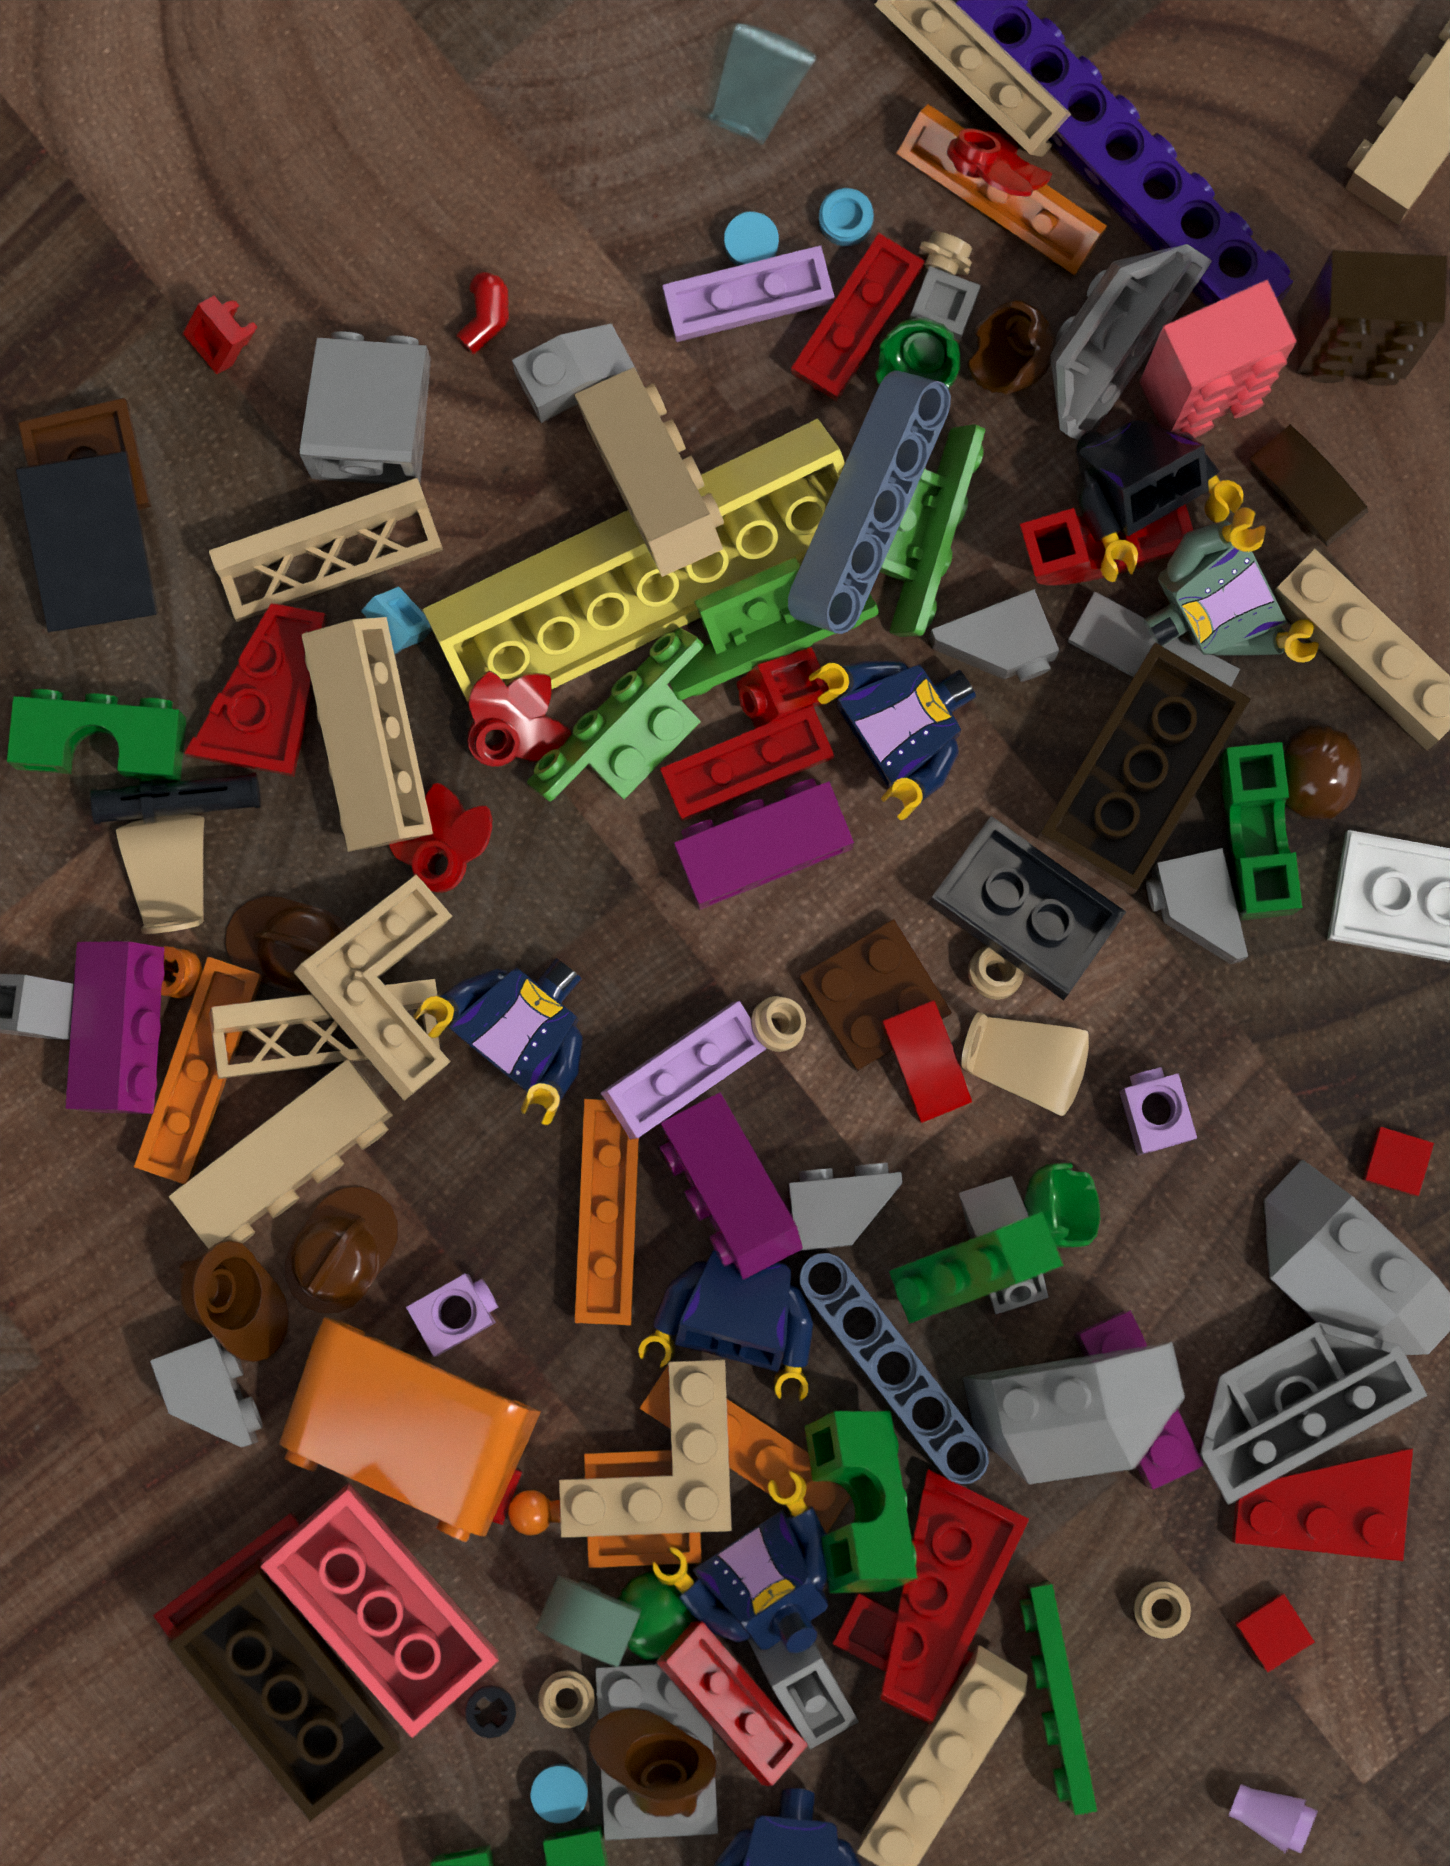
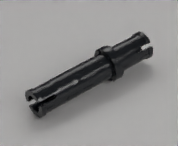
[90,772,261,824]

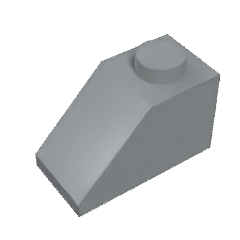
[512,324,637,423]
[929,589,1059,682]
[1146,848,1248,964]
[0,974,74,1040]
[748,1639,859,1750]

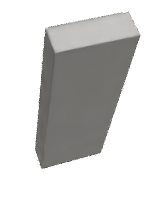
[1068,592,1240,686]

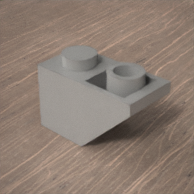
[789,1163,902,1251]
[959,1176,1049,1314]
[150,1337,263,1447]

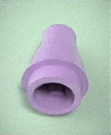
[1229,1784,1318,1853]

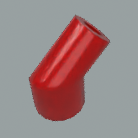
[455,272,509,355]

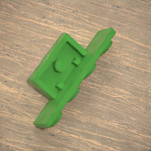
[879,424,985,637]
[669,557,879,700]
[527,628,704,802]

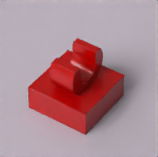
[183,296,257,374]

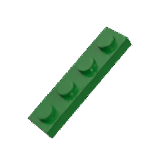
[1019,1580,1097,1816]

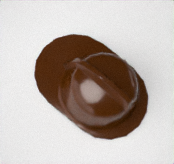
[225,896,348,995]
[285,1187,398,1313]
[179,1240,289,1362]
[589,1708,717,1817]

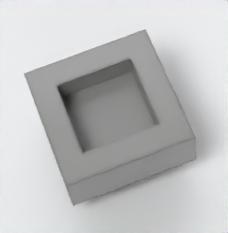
[910,266,981,340]

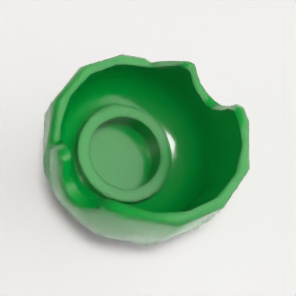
[875,317,960,389]
[1024,1163,1101,1248]
[617,1571,698,1661]

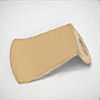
[116,814,205,934]
[961,1012,1089,1116]

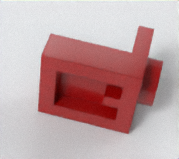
[737,647,829,729]

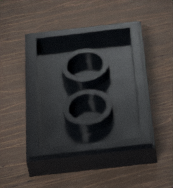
[16,450,158,633]
[928,816,1126,1000]

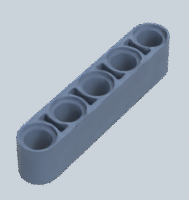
[788,370,951,634]
[799,1253,989,1484]

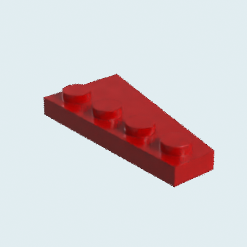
[880,1469,1029,1725]

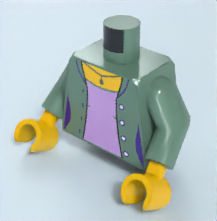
[1144,507,1319,662]

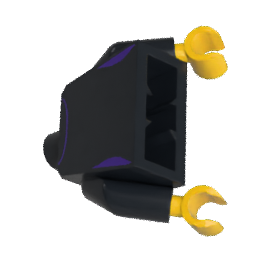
[1075,420,1243,582]

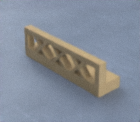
[875,0,1071,157]
[209,478,443,622]
[209,979,440,1079]

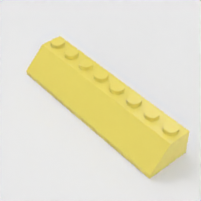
[422,419,845,702]

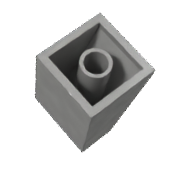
[300,332,431,485]

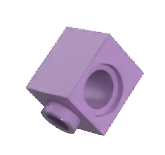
[1119,1067,1197,1156]
[406,1274,498,1356]

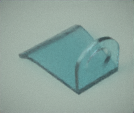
[708,24,817,145]

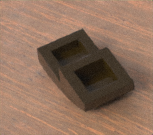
[1249,424,1368,547]

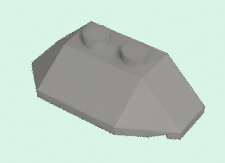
[1050,244,1212,441]
[1263,1159,1450,1355]
[1200,1322,1427,1504]
[963,1342,1185,1484]

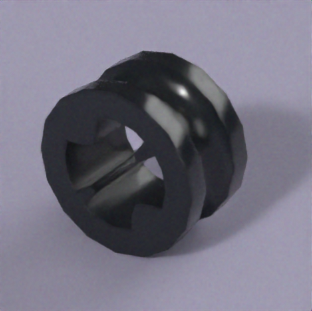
[465,1685,516,1739]

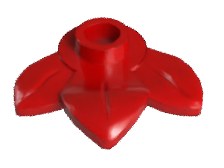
[947,129,1052,197]
[467,671,571,767]
[389,783,492,893]

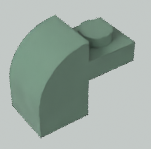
[536,1575,641,1668]

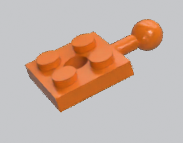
[508,1450,702,1568]

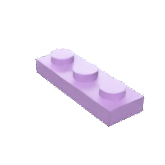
[662,245,834,342]
[601,1001,767,1140]

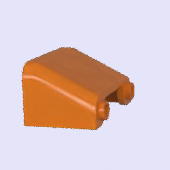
[279,1317,541,1542]

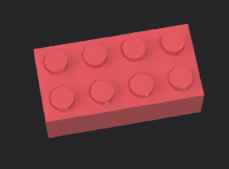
[1140,280,1297,438]
[261,1482,499,1738]

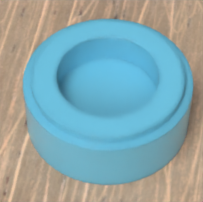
[819,188,873,246]
[724,212,779,266]
[531,1764,588,1823]

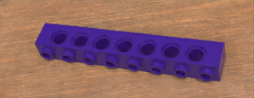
[956,0,1294,306]

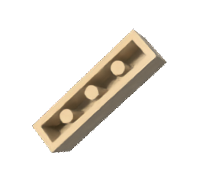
[1345,20,1450,225]
[574,367,724,577]
[1273,549,1450,750]
[301,617,433,852]
[168,1059,393,1249]
[857,1645,1027,1866]

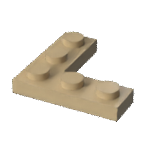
[294,874,452,1101]
[559,1360,731,1537]

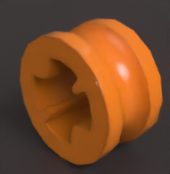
[161,946,203,999]

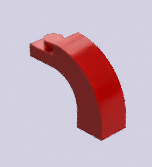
[1020,504,1193,586]

